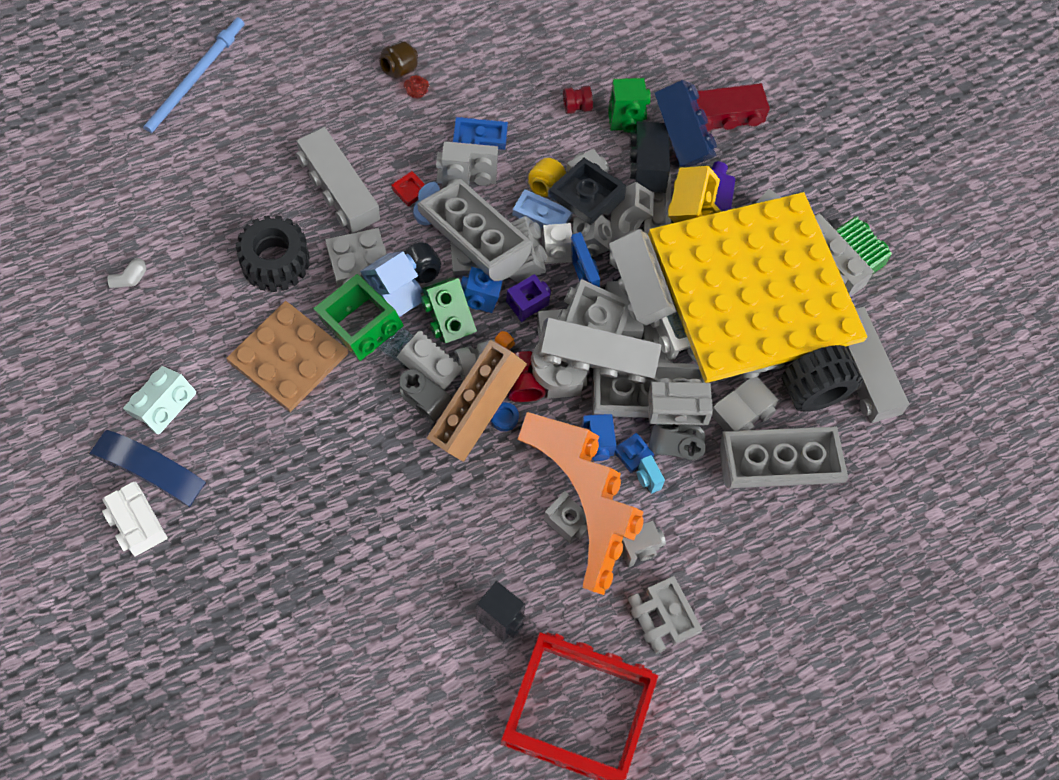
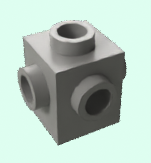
[573,215,612,257]

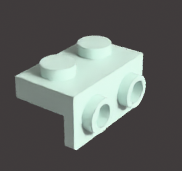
[123,366,196,434]

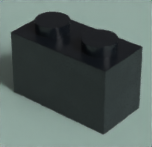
[476,580,526,642]

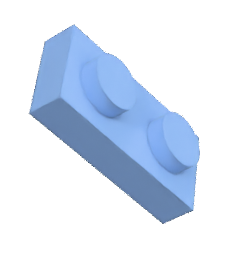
[512,189,572,228]

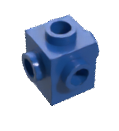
[461,267,503,313]

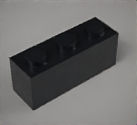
[629,121,670,193]

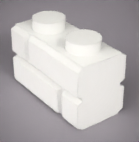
[102,482,168,556]

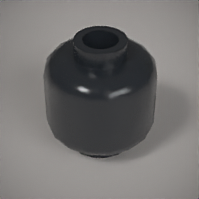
[404,242,441,283]

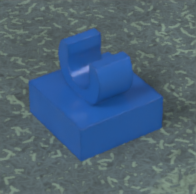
[615,432,654,473]

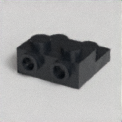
[548,157,626,225]

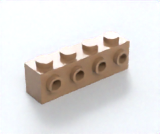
[427,339,527,462]

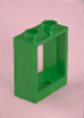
[313,274,404,361]

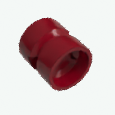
[508,351,545,403]

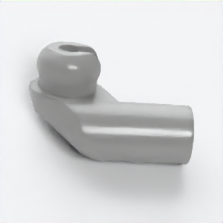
[108,258,146,289]

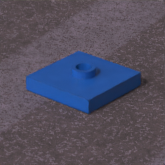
[571,232,600,287]

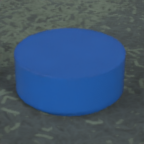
[490,402,519,432]

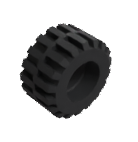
[236,215,310,292]
[781,345,863,412]

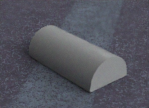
[417,179,532,281]
[592,363,705,418]
[720,426,848,489]

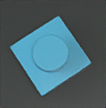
[637,455,665,494]

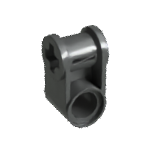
[399,369,452,423]
[648,424,705,460]

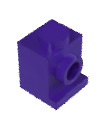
[506,274,551,322]

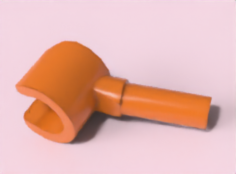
[494,331,515,350]

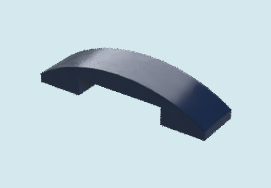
[89,430,206,507]

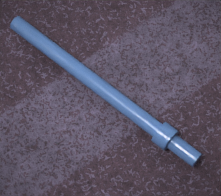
[143,18,245,133]

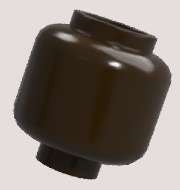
[379,41,418,79]

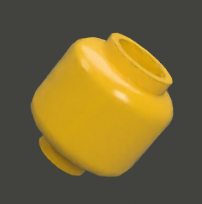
[528,158,566,198]

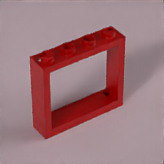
[501,632,659,780]

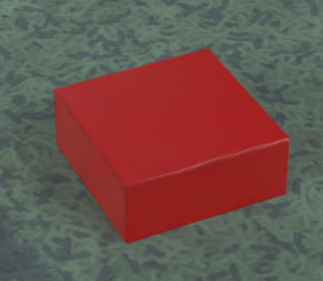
[391,171,425,207]

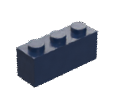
[654,79,717,167]

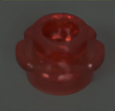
[404,75,429,99]

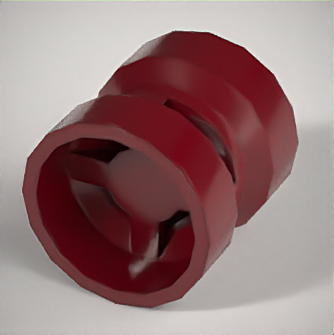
[563,85,593,114]

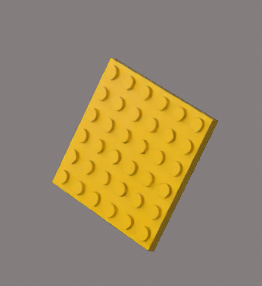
[648,192,867,383]

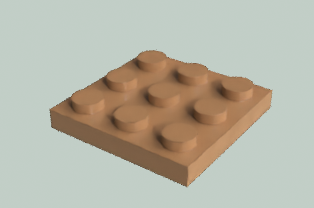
[226,301,349,412]

